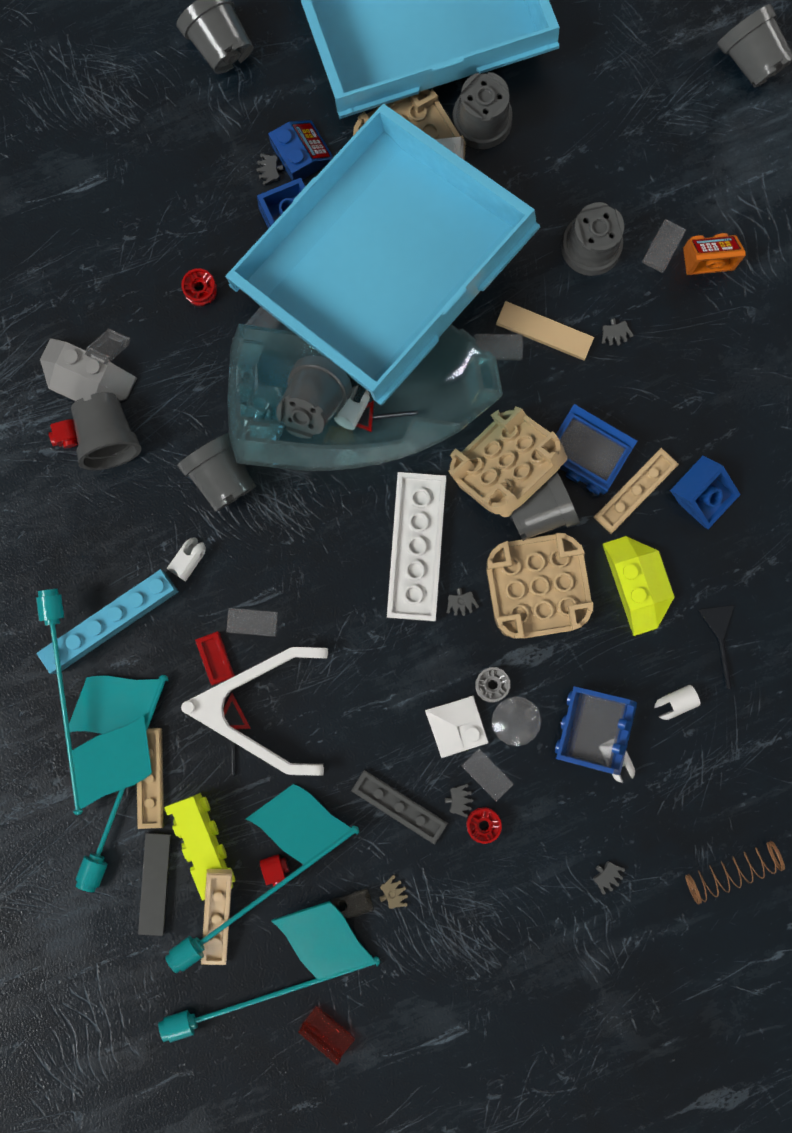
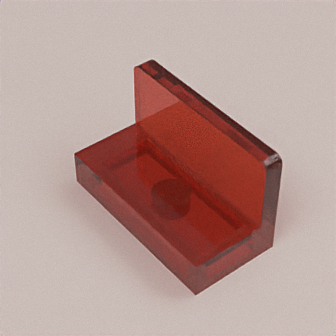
[298,1005,355,1065]

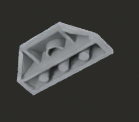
[40,338,137,402]

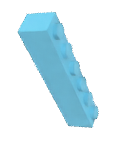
[36,569,179,674]

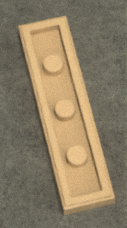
[496,301,594,361]
[594,448,679,534]
[137,728,164,829]
[201,869,232,965]

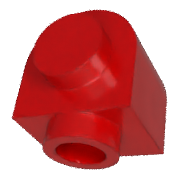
[49,419,78,448]
[260,854,290,887]

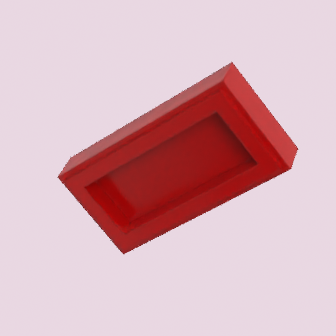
[195,631,235,686]

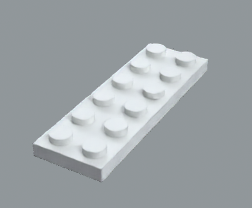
[387,472,446,621]

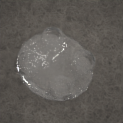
[492,697,541,746]

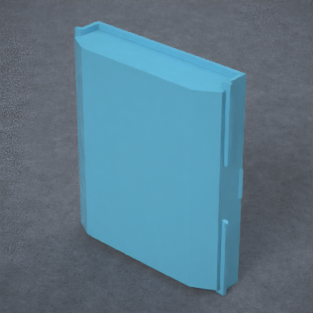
[300,0,560,119]
[225,103,540,406]

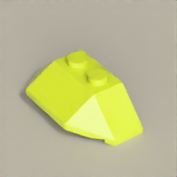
[602,536,674,636]

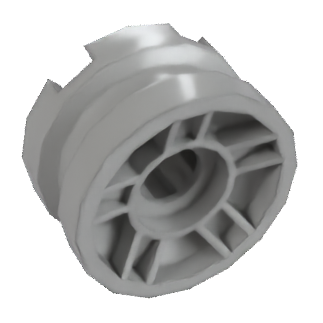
[475,667,510,702]

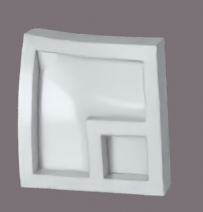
[425,696,489,758]

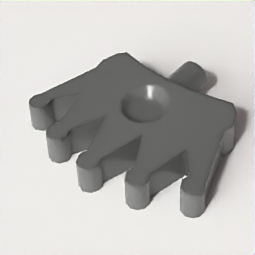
[256,154,284,186]
[601,318,633,346]
[446,588,479,616]
[445,784,473,817]
[593,861,625,894]

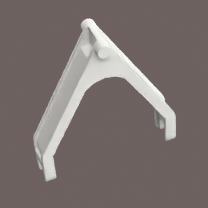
[181,647,328,775]

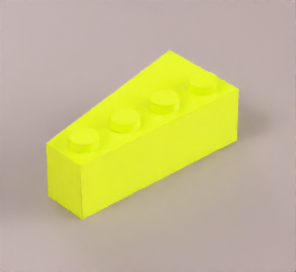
[164,793,235,901]

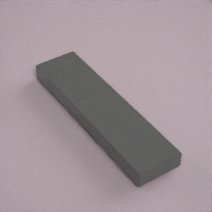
[351,769,448,845]
[138,833,172,936]

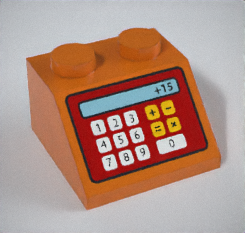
[683,233,746,275]

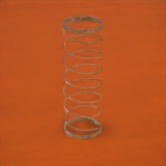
[685,841,785,905]

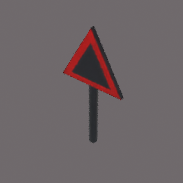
[356,400,418,433]
[224,693,251,776]

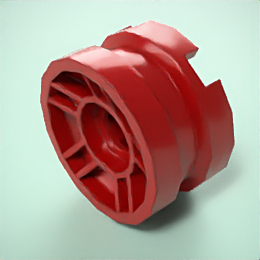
[182,268,217,306]
[466,807,502,844]

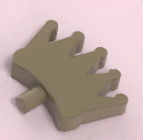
[379,875,408,909]

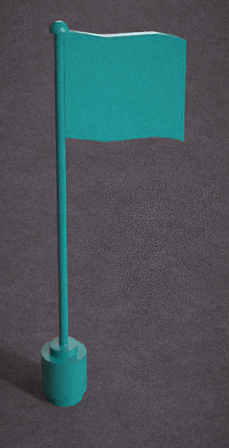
[36,588,152,815]
[69,675,168,893]
[165,784,359,973]
[158,901,380,1043]

